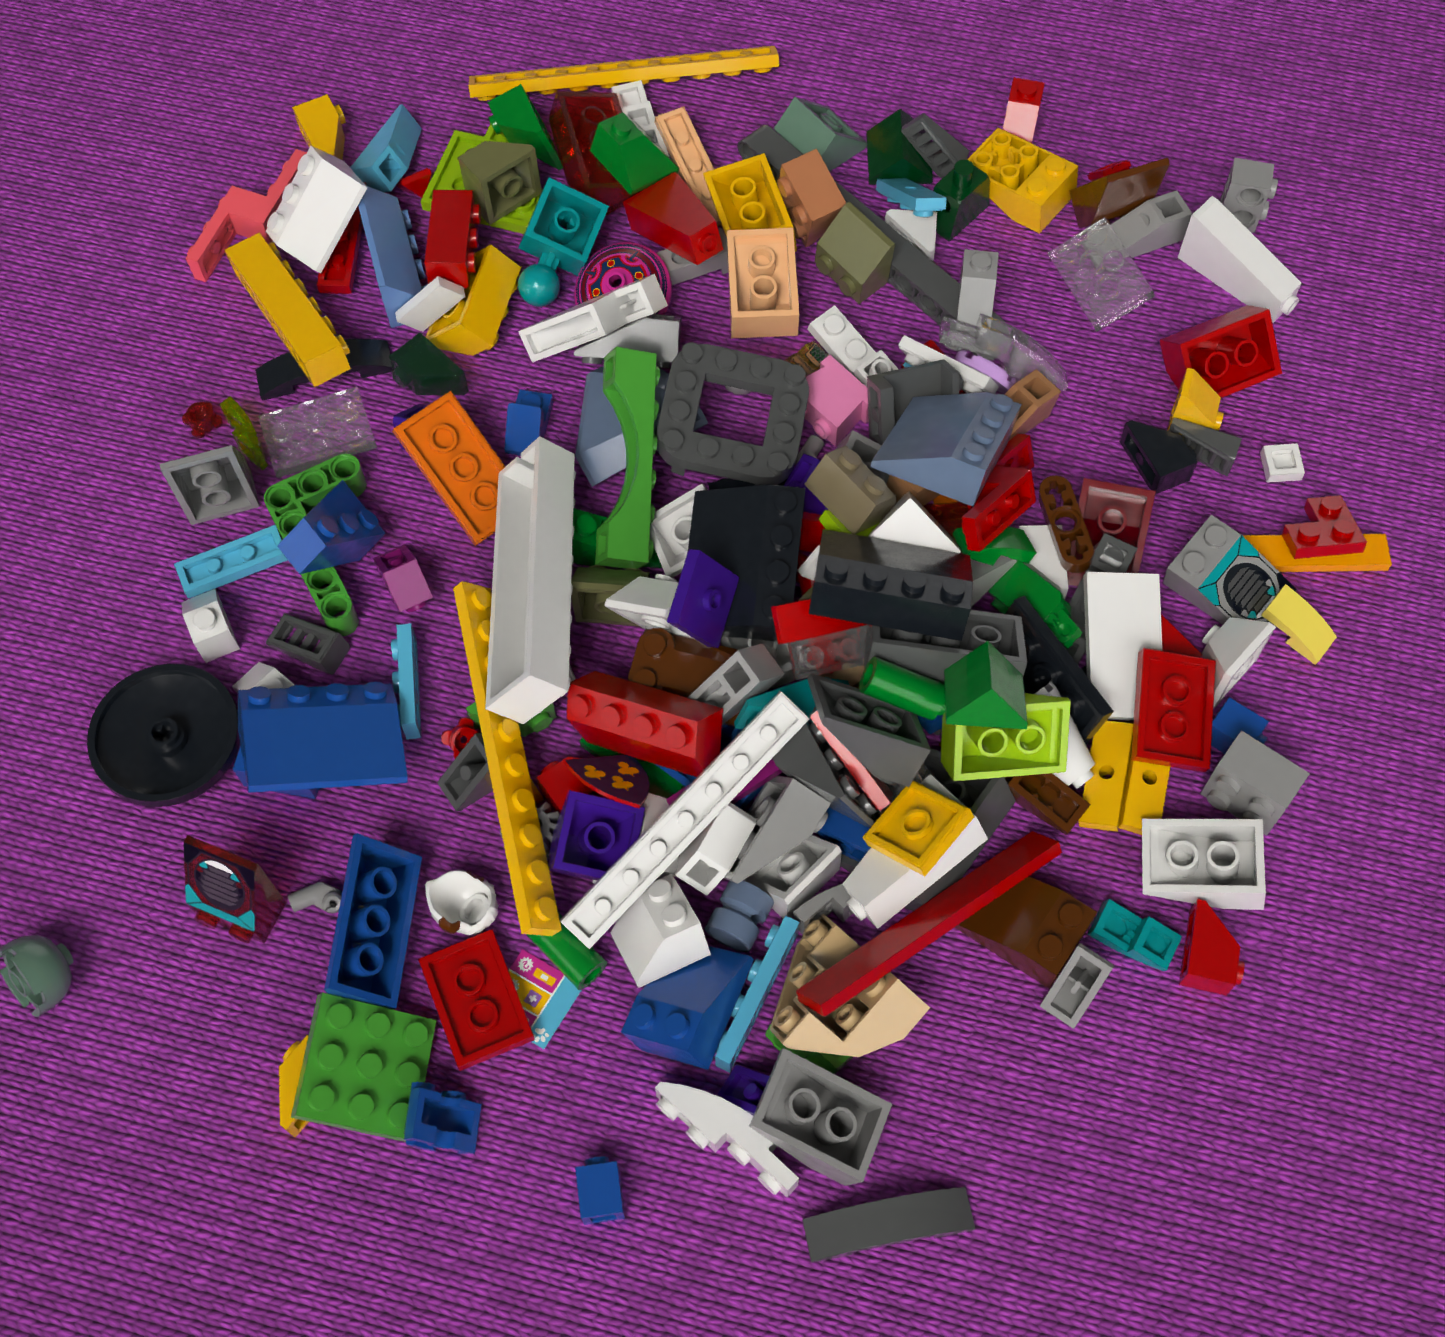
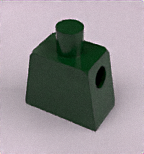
[933,160,990,242]

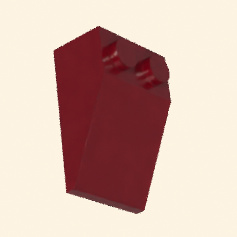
[1067,478,1156,587]

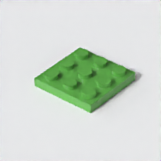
[291,993,436,1142]

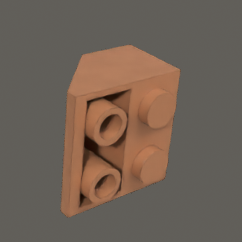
[777,148,846,247]

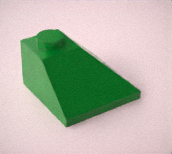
[488,84,564,170]
[590,112,679,195]

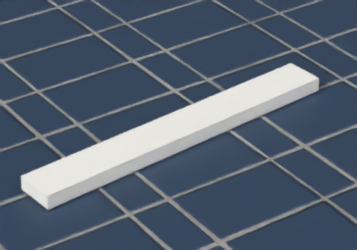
[560,691,809,949]

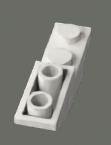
[807,305,898,387]
[655,1082,799,1198]

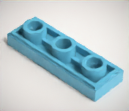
[876,178,947,217]

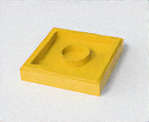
[862,780,974,877]

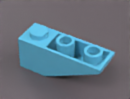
[350,104,422,192]

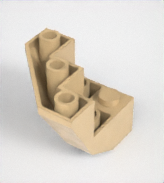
[769,914,930,1057]

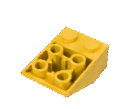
[967,128,1078,234]

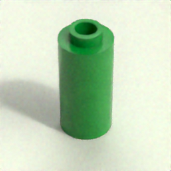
[859,656,945,720]
[526,911,607,990]

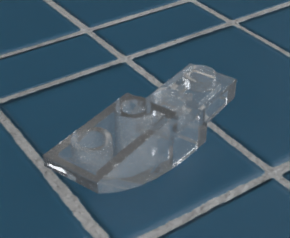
[939,313,1068,391]
[787,625,868,680]

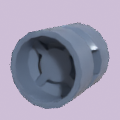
[704,881,774,952]

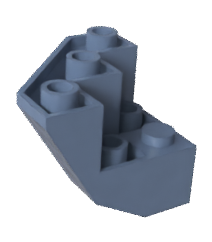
[575,366,708,487]

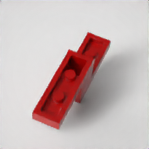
[962,434,1036,552]

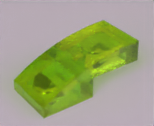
[220,396,268,470]

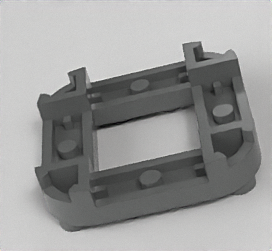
[656,342,809,486]

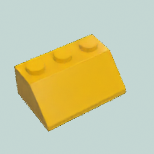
[703,153,797,252]
[423,244,521,356]

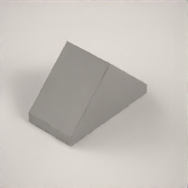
[1040,943,1115,1029]

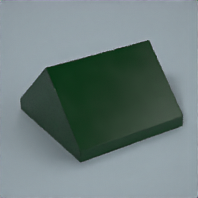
[866,109,933,185]

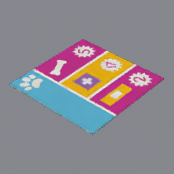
[509,949,581,1049]

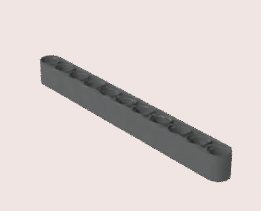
[737,124,1009,357]

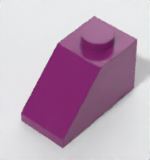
[373,545,433,612]

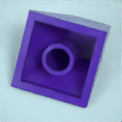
[547,790,645,880]

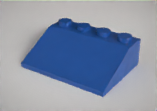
[238,682,408,793]

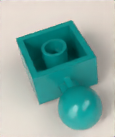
[518,177,609,307]

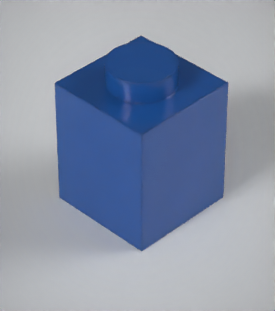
[1211,697,1269,754]
[575,1156,626,1225]

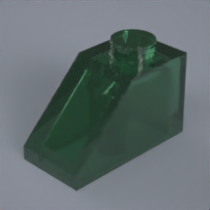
[389,332,469,395]

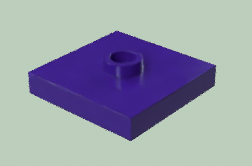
[667,549,739,648]

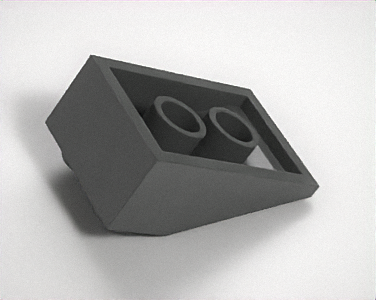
[807,673,931,787]

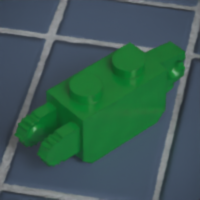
[987,560,1083,649]

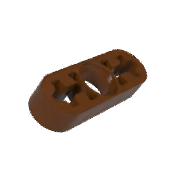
[1039,475,1094,573]

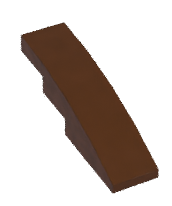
[939,741,1091,835]

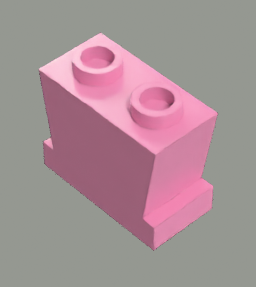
[804,355,869,447]

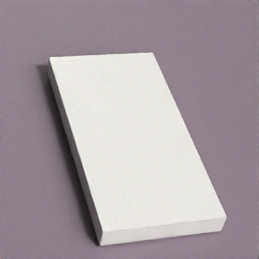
[1083,572,1163,720]

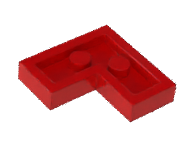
[1282,495,1367,559]

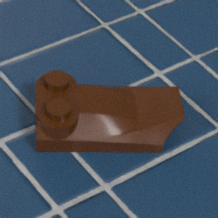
[628,628,740,727]

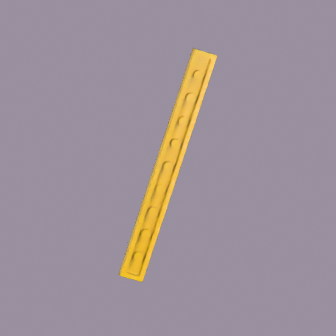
[468,46,779,101]
[453,581,562,936]

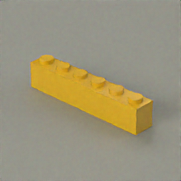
[224,232,351,388]

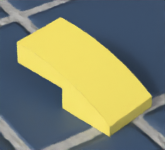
[1261,584,1337,665]

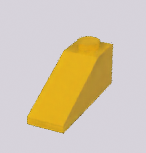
[292,94,346,160]

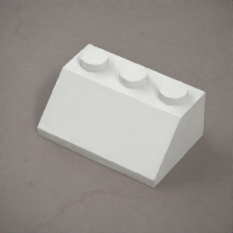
[266,146,368,273]

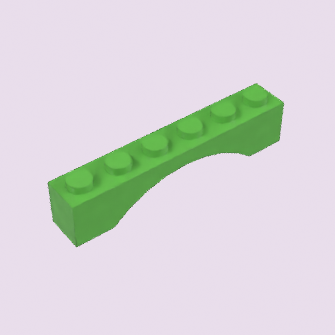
[595,347,660,569]

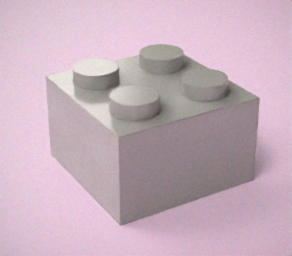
[1200,730,1310,836]

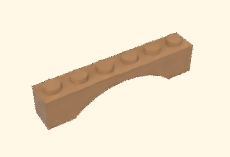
[886,369,1061,506]

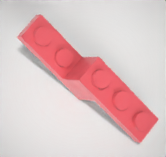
[186,149,307,282]

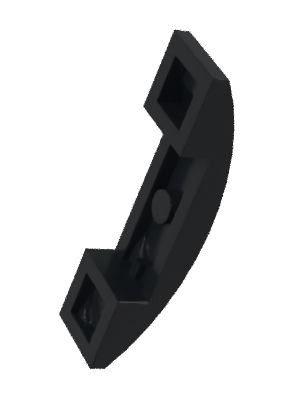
[256,339,394,400]

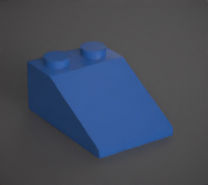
[621,946,754,1070]

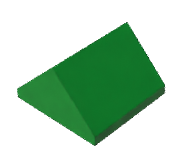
[944,641,1028,729]

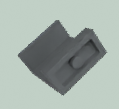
[867,359,963,445]

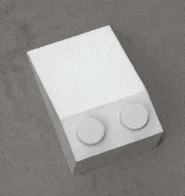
[1142,819,1266,910]

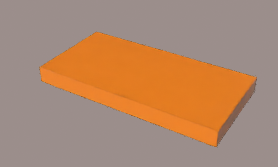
[392,391,505,546]

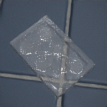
[1047,217,1155,332]
[258,387,377,478]

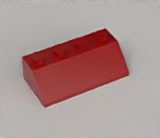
[567,671,723,777]

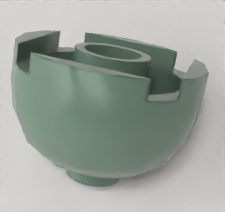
[0,935,73,1017]

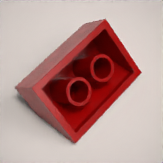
[424,190,481,290]
[1159,305,1282,398]

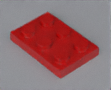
[1131,648,1216,772]
[418,929,535,1071]

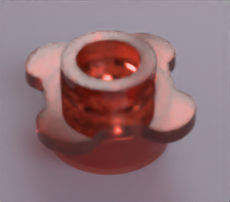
[182,402,223,438]

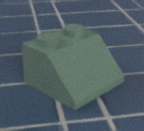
[774,97,867,171]

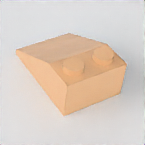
[727,228,799,339]

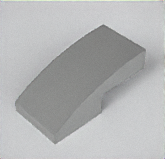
[793,884,853,935]

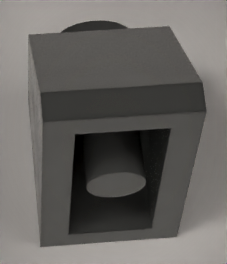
[437,733,493,811]

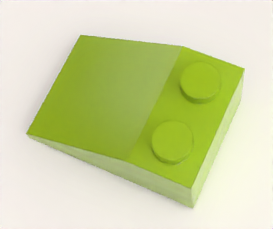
[941,693,1071,781]

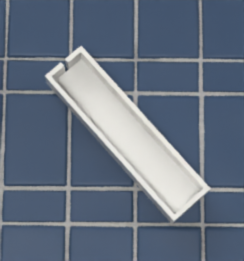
[485,436,576,724]

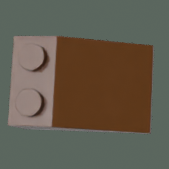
[1069,158,1170,231]
[955,876,1097,989]

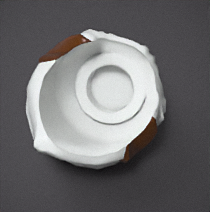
[425,869,499,935]

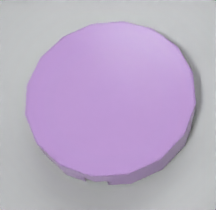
[954,350,1017,394]

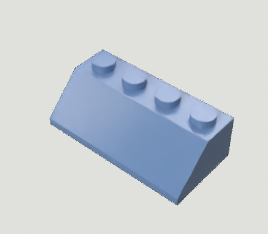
[358,186,427,328]

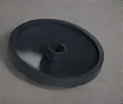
[87,664,240,807]

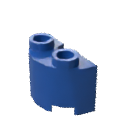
[404,1082,482,1154]

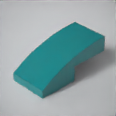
[1087,899,1182,971]

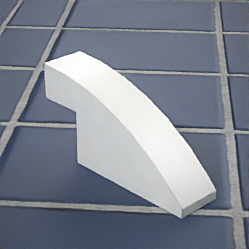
[518,274,668,362]

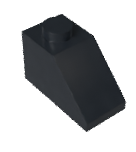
[1119,420,1198,495]

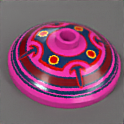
[574,242,672,315]

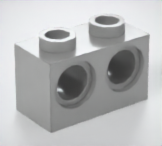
[1220,158,1278,233]

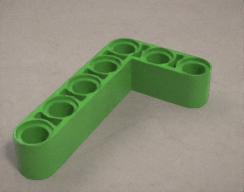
[264,454,367,636]

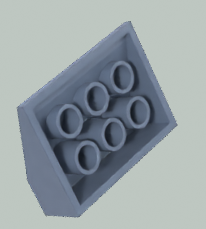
[870,392,1022,507]

